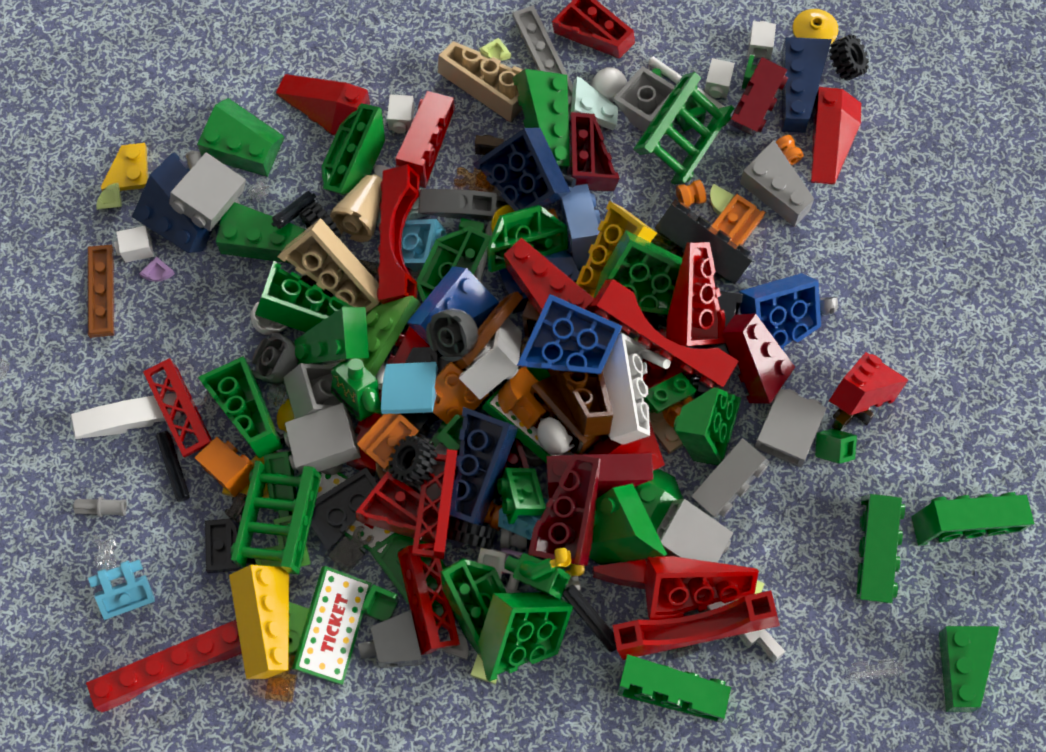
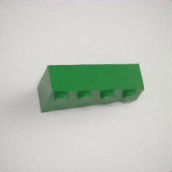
[512,69,570,171]
[255,261,353,333]
[617,654,731,723]

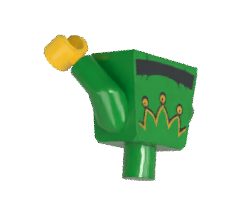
[331,358,383,422]
[504,548,585,600]

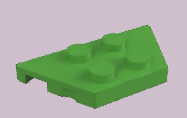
[360,296,419,377]

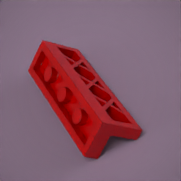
[143,358,212,458]
[412,449,458,559]
[398,542,460,655]

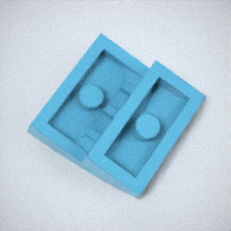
[381,362,438,414]

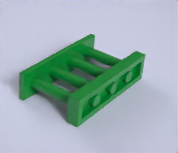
[633,72,735,185]
[231,461,322,575]

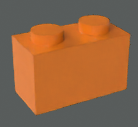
[194,437,254,497]

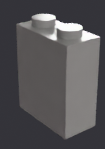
[169,152,246,231]
[754,389,827,467]
[284,403,361,474]
[656,499,733,563]

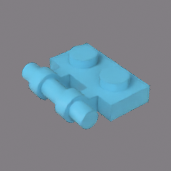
[88,559,155,620]

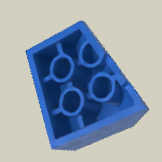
[407,267,499,346]
[739,273,821,352]
[517,294,622,375]

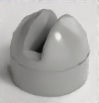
[820,297,838,315]

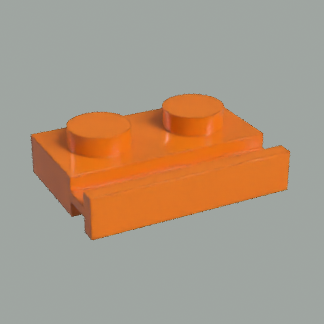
[712,194,766,246]
[356,413,419,469]

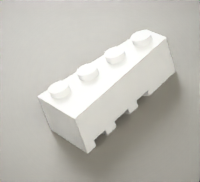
[459,317,522,399]
[602,333,650,444]

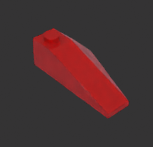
[276,74,370,136]
[811,87,862,185]
[667,242,725,346]
[644,556,759,620]

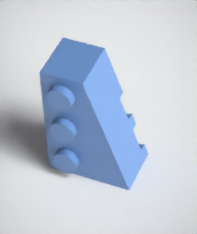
[560,184,601,271]

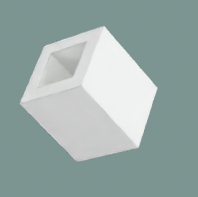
[748,21,776,59]
[704,58,735,98]
[387,95,415,133]
[114,226,154,263]

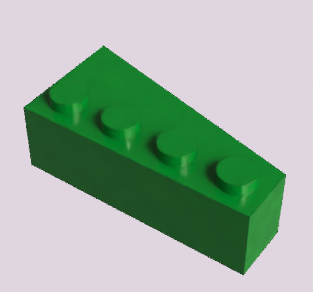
[216,202,306,264]
[198,356,283,458]
[911,492,1035,546]
[856,494,905,603]

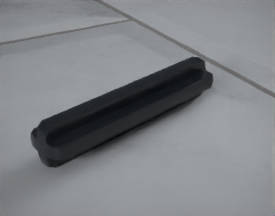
[271,191,316,229]
[156,431,190,502]
[562,584,617,652]

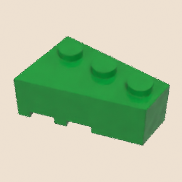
[294,307,369,365]

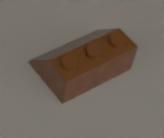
[530,376,602,455]

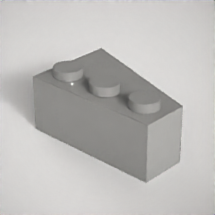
[740,140,814,227]
[691,438,770,518]

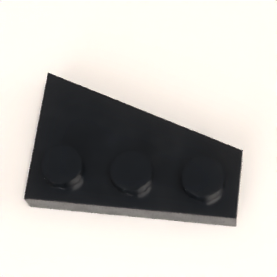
[310,467,377,553]

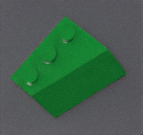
[197,98,285,177]
[593,230,683,315]
[674,388,742,466]
[589,484,667,565]
[478,592,573,682]

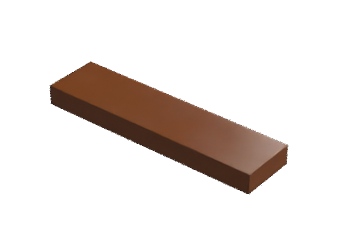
[88,244,114,338]
[453,291,523,369]

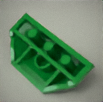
[321,103,385,195]
[487,205,568,272]
[417,226,491,303]
[626,468,683,562]
[440,558,507,659]

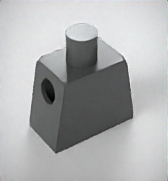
[358,611,423,668]

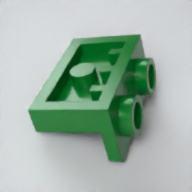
[644,372,696,414]
[497,468,546,524]

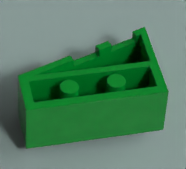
[939,626,1000,712]

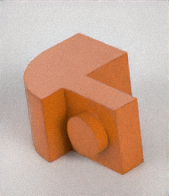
[498,367,547,429]

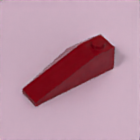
[547,453,653,499]
[528,454,601,566]

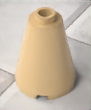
[330,175,382,242]

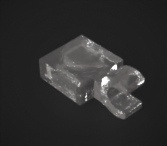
[94,531,116,571]

